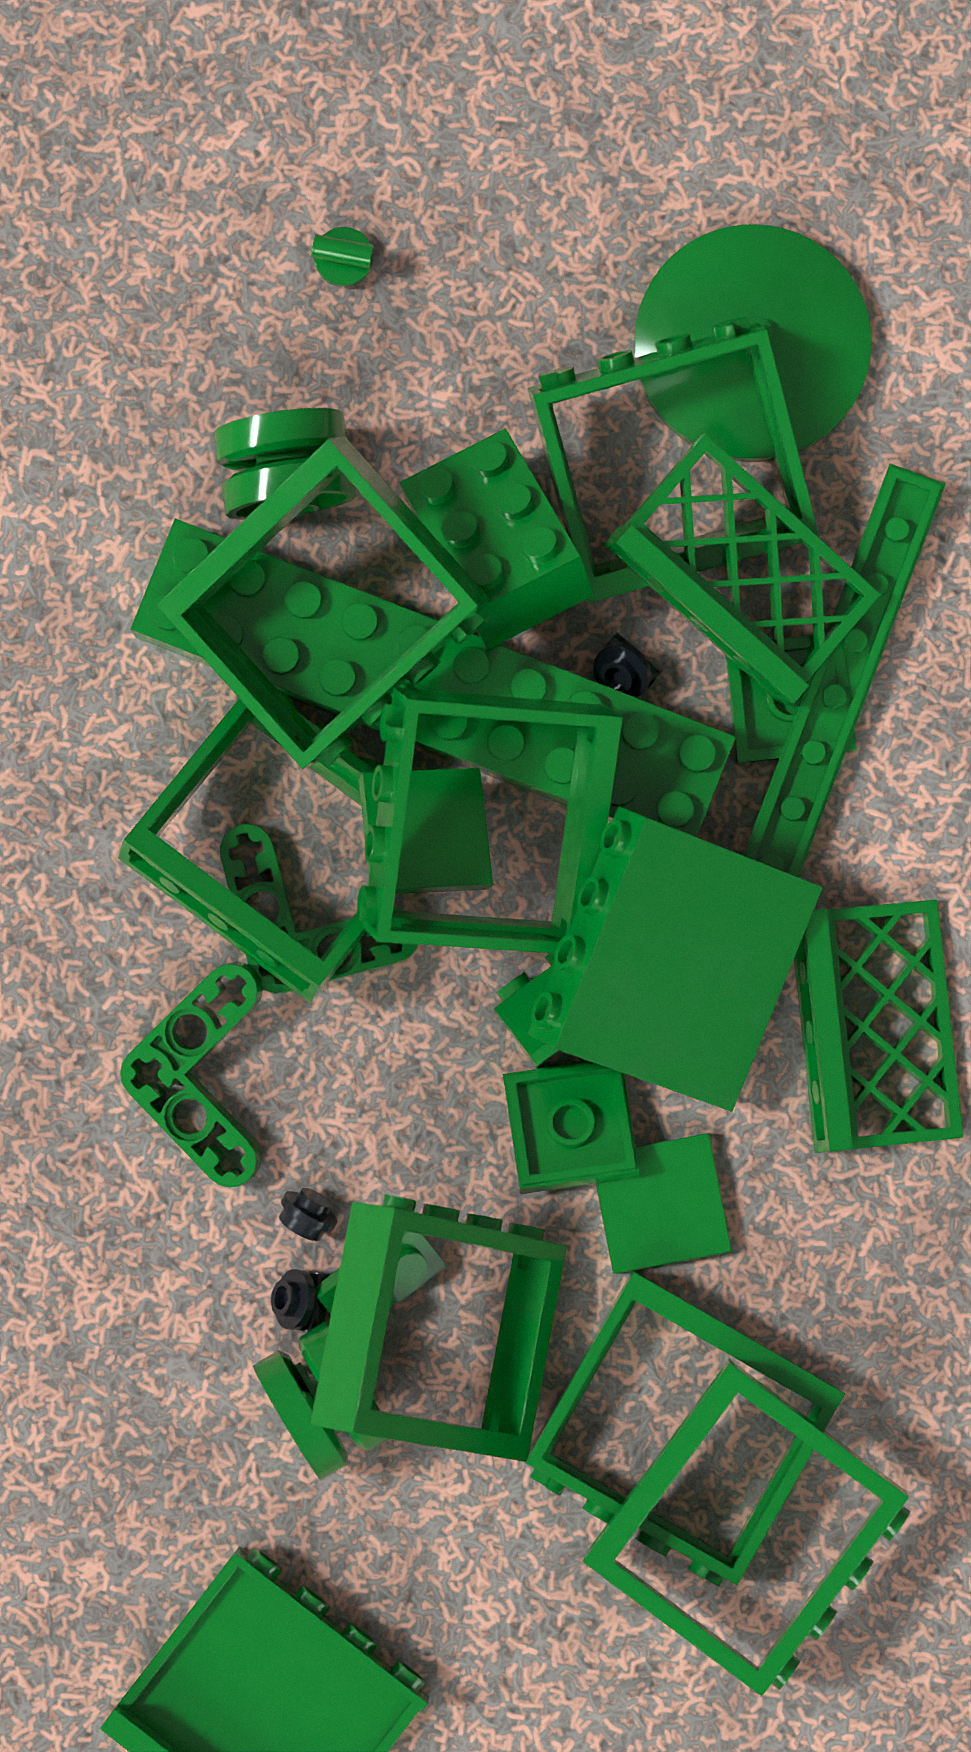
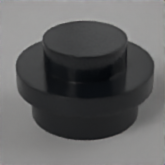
[279,1188,338,1241]

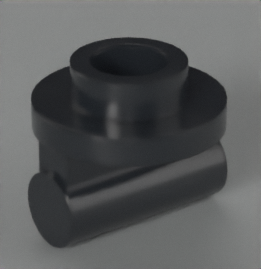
[593,632,663,698]
[271,1269,331,1332]

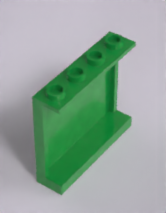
[527,806,823,1112]
[100,1547,429,1752]

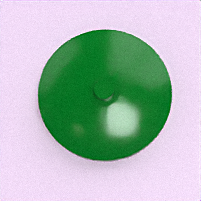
[634,224,872,462]

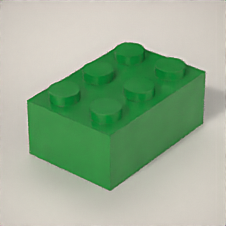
[399,428,594,650]

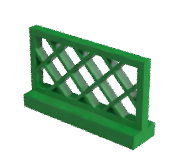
[603,434,881,704]
[794,899,964,1153]

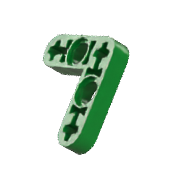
[220,824,418,994]
[120,961,263,1188]

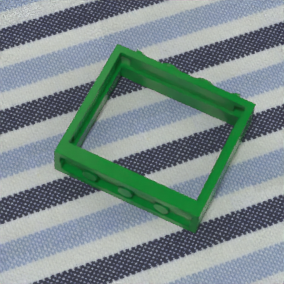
[527,317,820,603]
[156,436,491,769]
[357,687,623,954]
[118,693,396,1003]
[310,1194,567,1462]
[525,1270,845,1587]
[582,1359,910,1697]

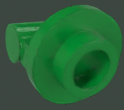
[311,227,374,287]

